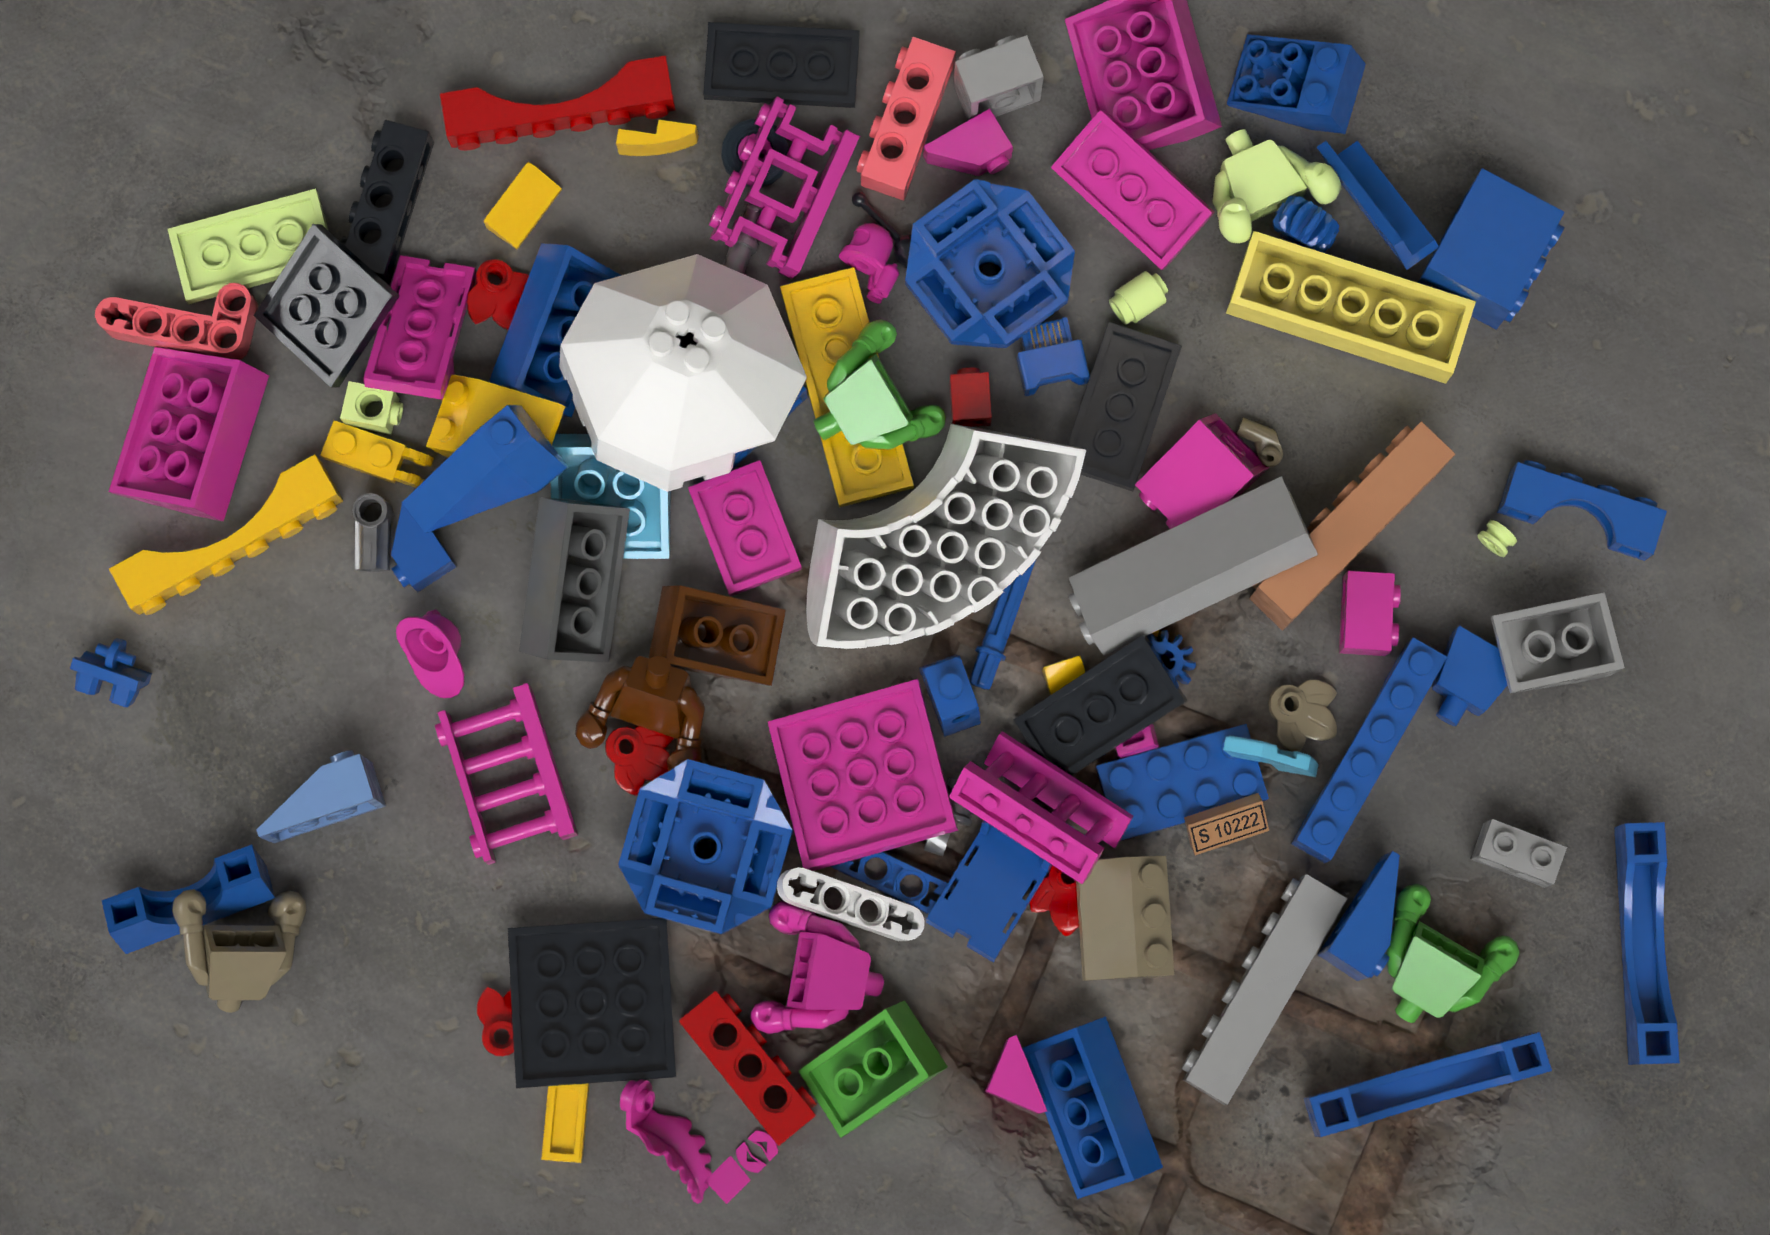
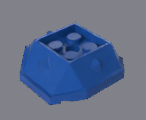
[905,179,1075,348]
[618,759,793,935]

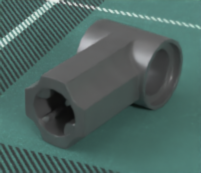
[352,493,393,572]

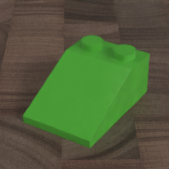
[799,1000,948,1138]

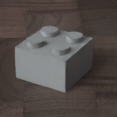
[954,35,1044,121]

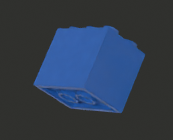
[1417,168,1565,330]

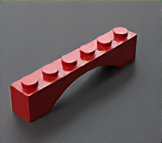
[440,55,676,151]

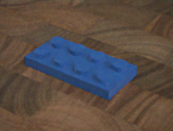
[1095,724,1269,841]

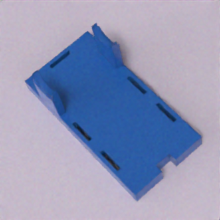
[926,820,1074,963]

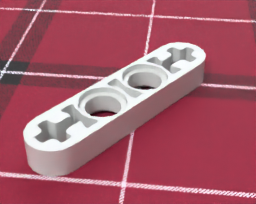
[777,867,925,941]

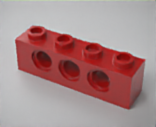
[679,991,817,1146]

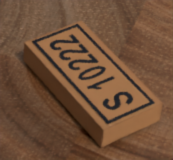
[1184,793,1269,855]

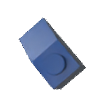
[391,504,456,593]

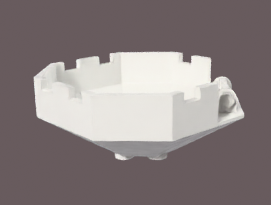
[559,254,807,492]

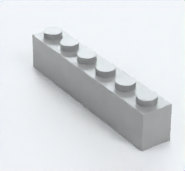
[1181,874,1347,1105]

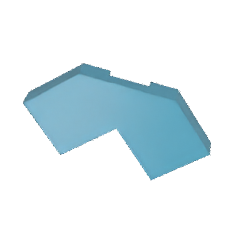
[1223,735,1319,777]

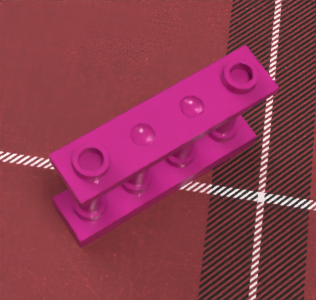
[435,683,578,865]
[949,731,1134,884]

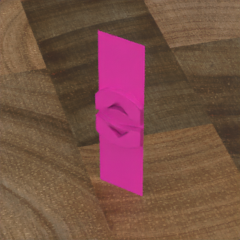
[705,1130,778,1204]

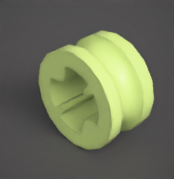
[1477,520,1517,557]

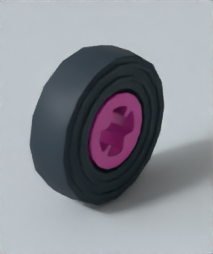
[721,119,789,187]

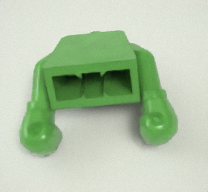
[813,319,946,449]
[1387,884,1520,1023]

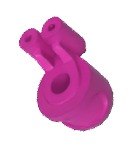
[839,223,899,304]

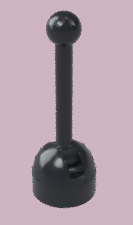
[852,192,912,268]

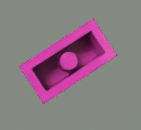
[1339,571,1401,656]

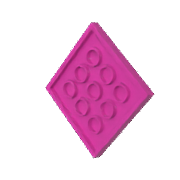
[768,679,958,871]

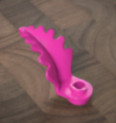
[620,1079,712,1204]

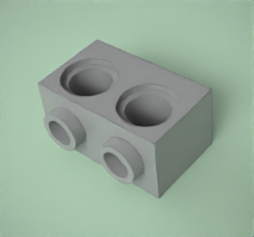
[1471,819,1567,888]

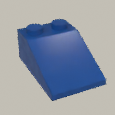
[1317,851,1400,981]

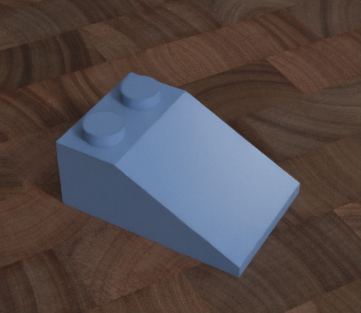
[256,750,386,843]

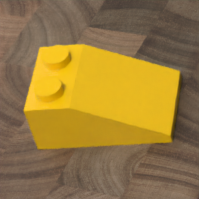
[426,374,565,458]

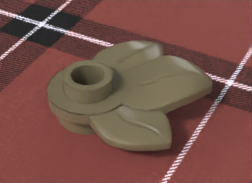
[1268,680,1337,752]

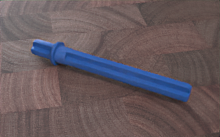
[969,560,1036,690]

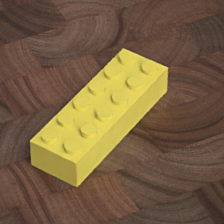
[1226,231,1476,384]

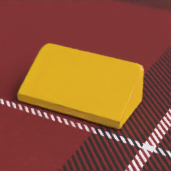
[484,162,562,249]

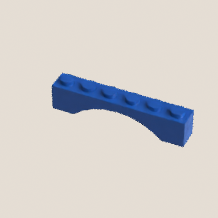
[1291,637,1447,864]
[1614,822,1680,1065]
[1303,1032,1552,1137]

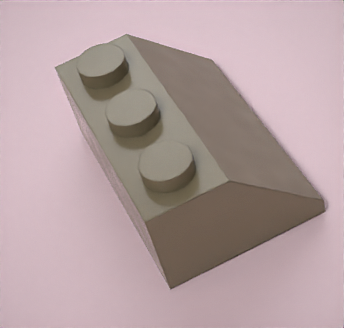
[1076,856,1174,981]

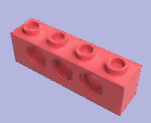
[856,37,956,201]

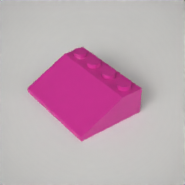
[1065,0,1222,151]
[108,347,269,521]

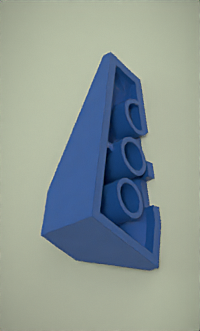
[402,405,569,533]

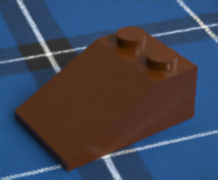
[649,585,786,686]

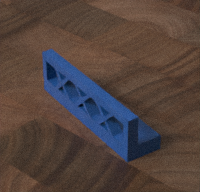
[1317,141,1439,270]

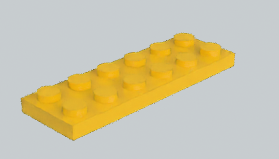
[780,267,914,508]

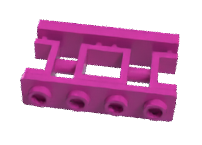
[709,96,860,279]

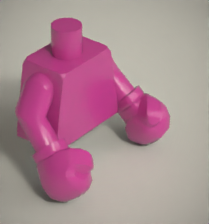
[751,901,884,1034]

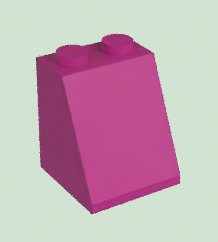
[1135,413,1269,529]

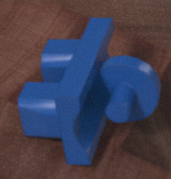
[70,638,152,707]

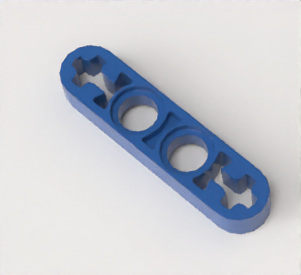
[830,852,955,915]

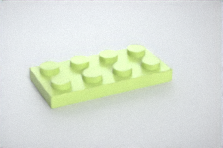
[168,189,328,304]

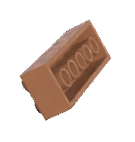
[1249,421,1455,631]

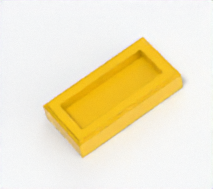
[541,1084,589,1163]

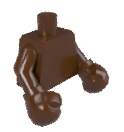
[575,656,705,771]

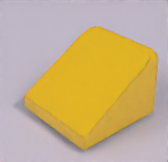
[1042,656,1085,695]

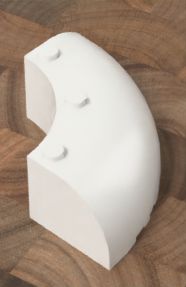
[806,424,1086,649]

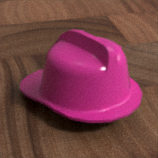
[396,609,464,698]

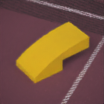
[616,119,699,156]

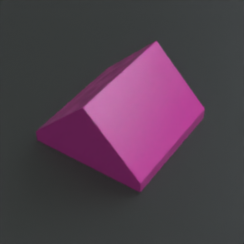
[985,1035,1047,1114]

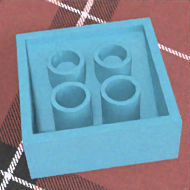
[551,434,671,559]

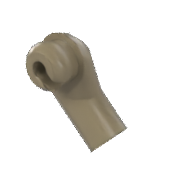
[1236,417,1283,467]

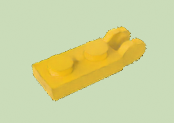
[320,420,434,488]

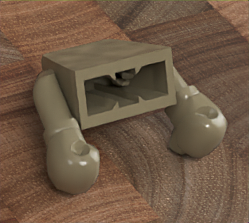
[172,889,306,1013]

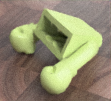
[1212,129,1341,243]

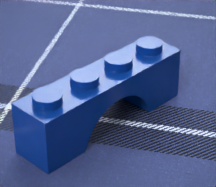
[1497,460,1667,561]
[102,844,275,954]

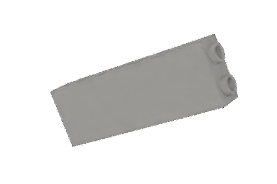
[1068,476,1318,656]

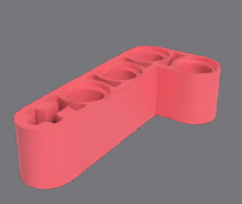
[95,283,258,360]

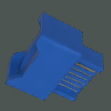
[1016,317,1090,396]

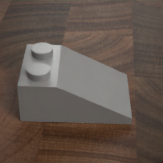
[1491,592,1625,693]

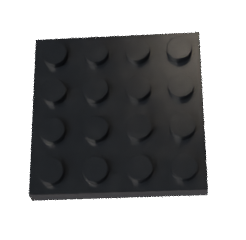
[508,918,676,1089]

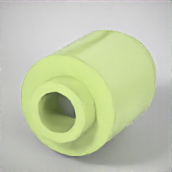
[1109,271,1168,325]

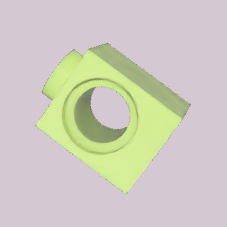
[340,381,403,435]

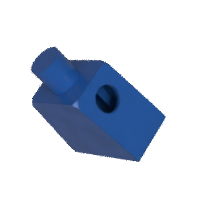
[1431,626,1508,727]
[919,654,981,737]

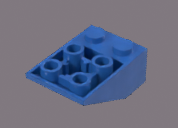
[1227,34,1366,134]

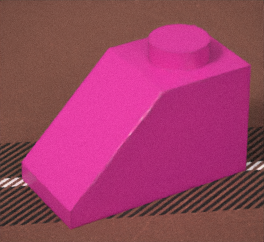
[923,108,1013,176]

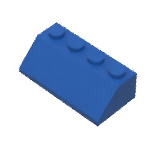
[489,243,622,418]
[1022,1016,1163,1199]

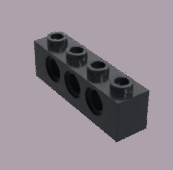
[340,120,434,284]

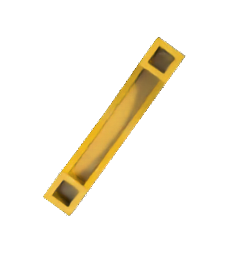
[109,454,343,615]

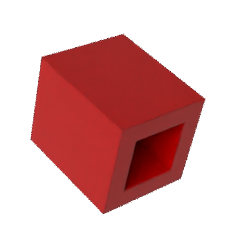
[949,368,992,427]

